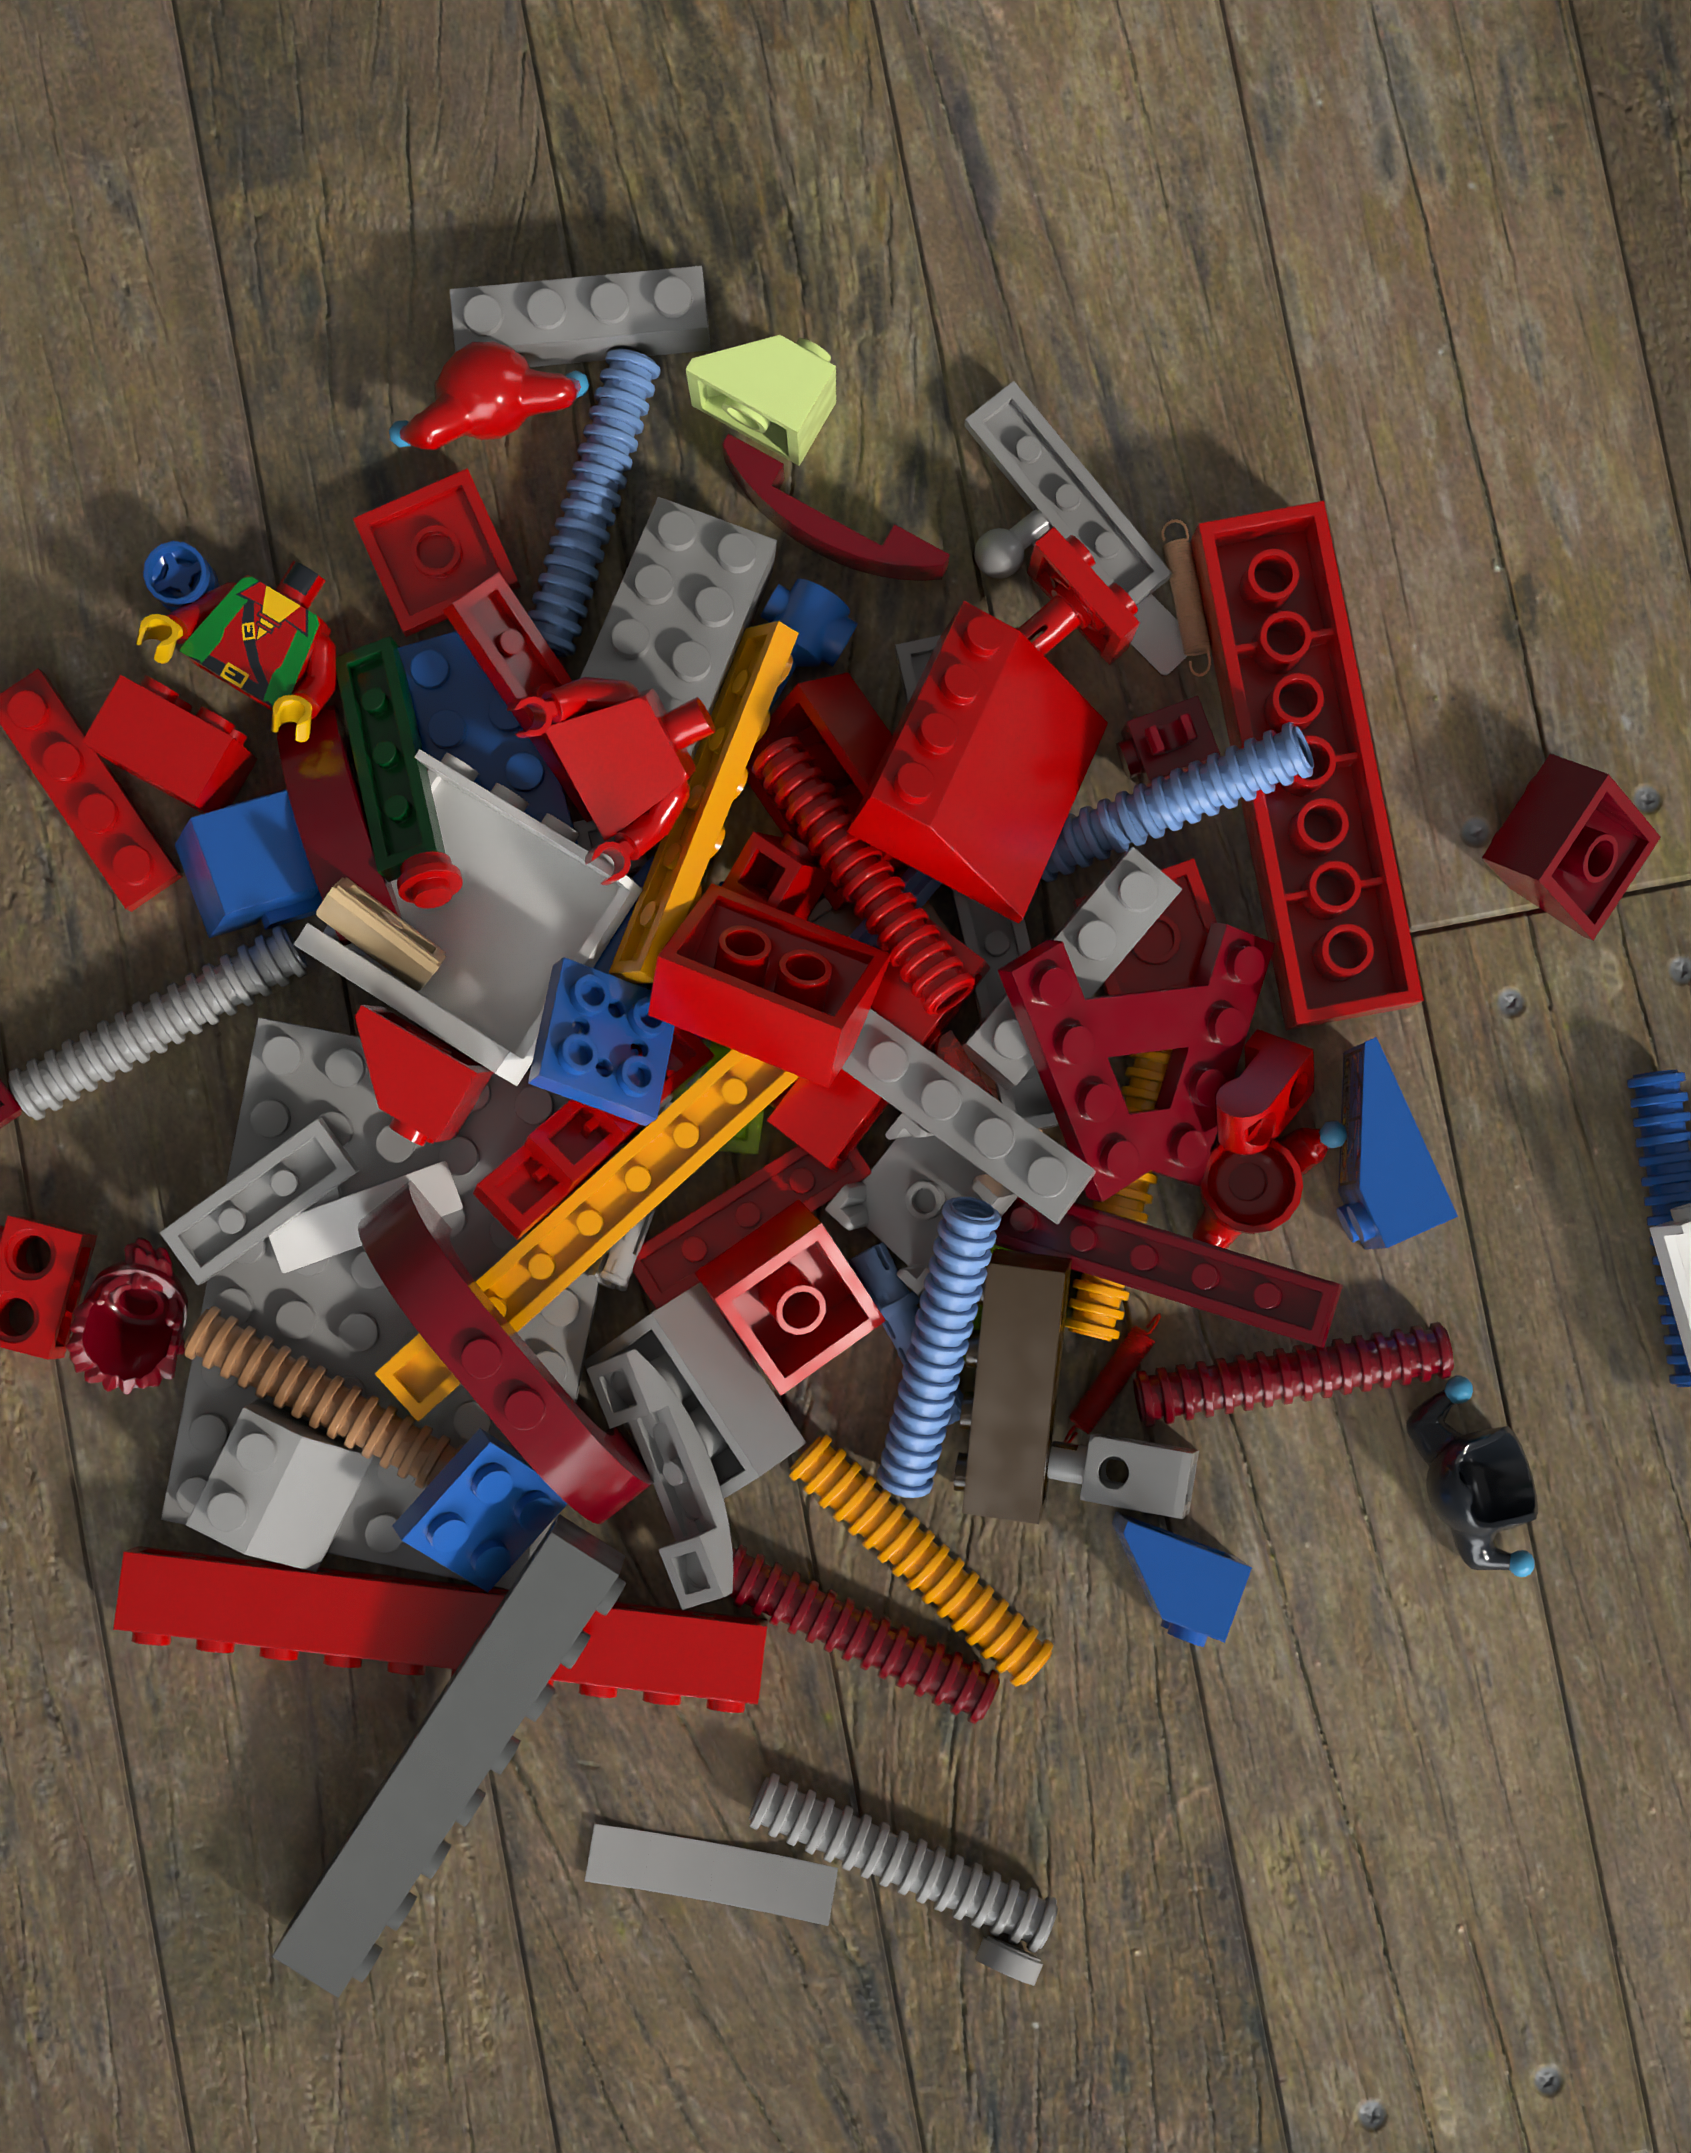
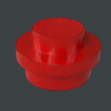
[397,852,463,909]

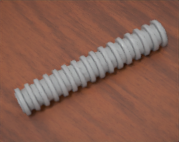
[8,925,308,1120]
[748,1772,1058,1953]

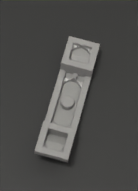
[586,1349,733,1610]

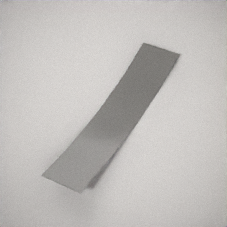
[585,1824,838,1926]

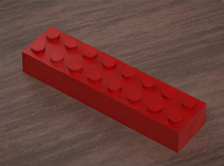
[1190,501,1424,1031]

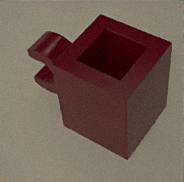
[1116,695,1220,787]

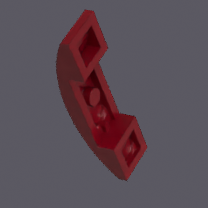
[722,433,950,581]
[277,704,402,946]

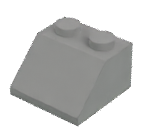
[186,1398,375,1572]

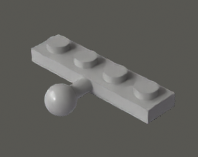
[964,381,1172,605]

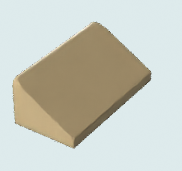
[316,877,447,991]

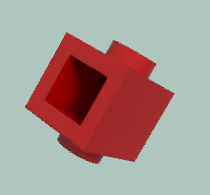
[721,831,833,920]

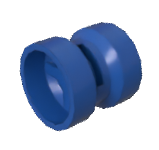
[143,541,219,612]

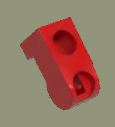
[1216,1029,1314,1155]

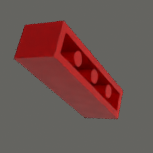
[767,918,991,1171]

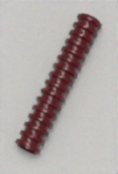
[1133,1322,1454,1427]
[720,1544,1000,1724]

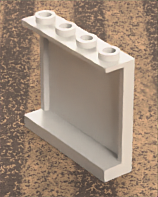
[293,749,643,1086]

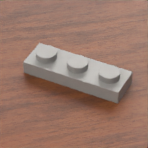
[160,1118,360,1285]

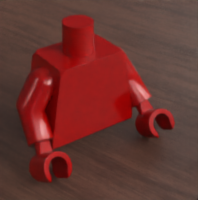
[507,677,715,885]

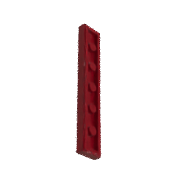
[994,1197,1343,1348]

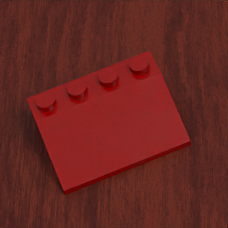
[847,601,1108,924]

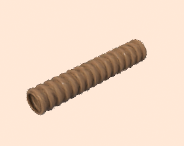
[184,1306,463,1489]

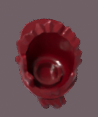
[66,1237,188,1395]

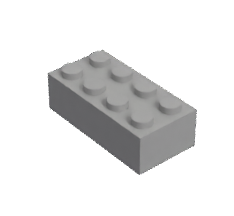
[581,497,777,760]

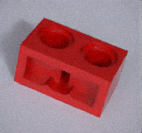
[0,1215,98,1360]

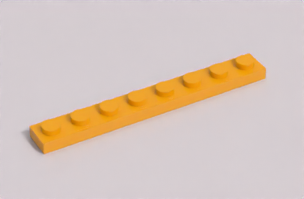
[375,1049,799,1422]

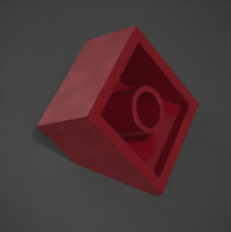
[1482,753,1661,941]

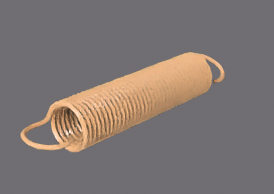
[1161,519,1211,677]

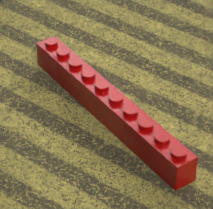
[113,1546,769,1713]

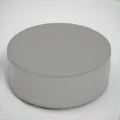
[975,1936,1043,1986]

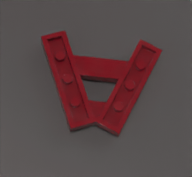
[998,922,1275,1202]

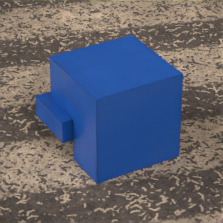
[175,789,323,938]

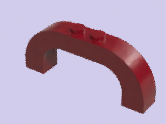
[358,1180,654,1524]

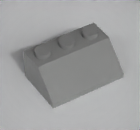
[584,1283,806,1499]

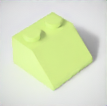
[686,335,836,466]

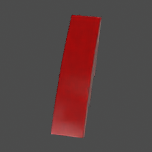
[473,1026,715,1241]

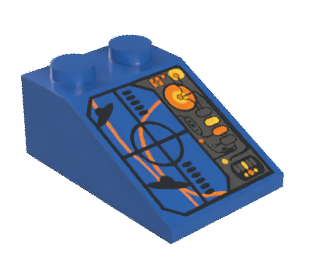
[1336,1037,1458,1250]

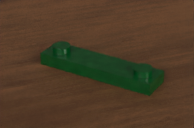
[336,636,445,882]

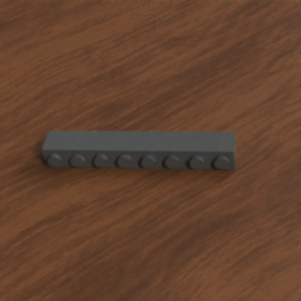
[272,1514,626,1998]

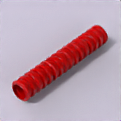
[752,736,975,1015]

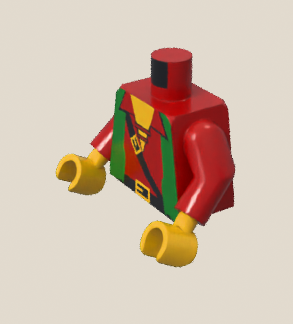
[136,560,336,742]

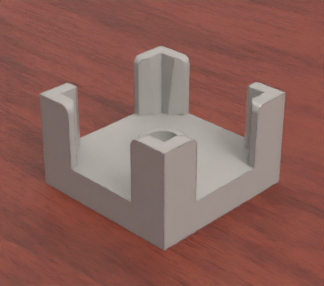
[825,1113,1018,1295]

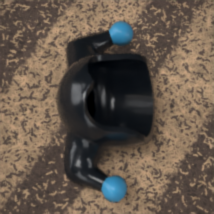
[1406,1375,1538,1577]

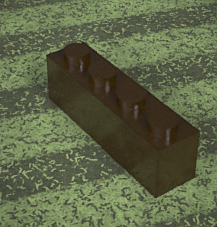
[954,1249,1072,1524]

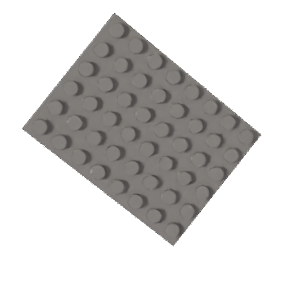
[161,1018,628,1589]

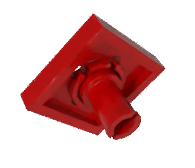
[1016,527,1140,665]

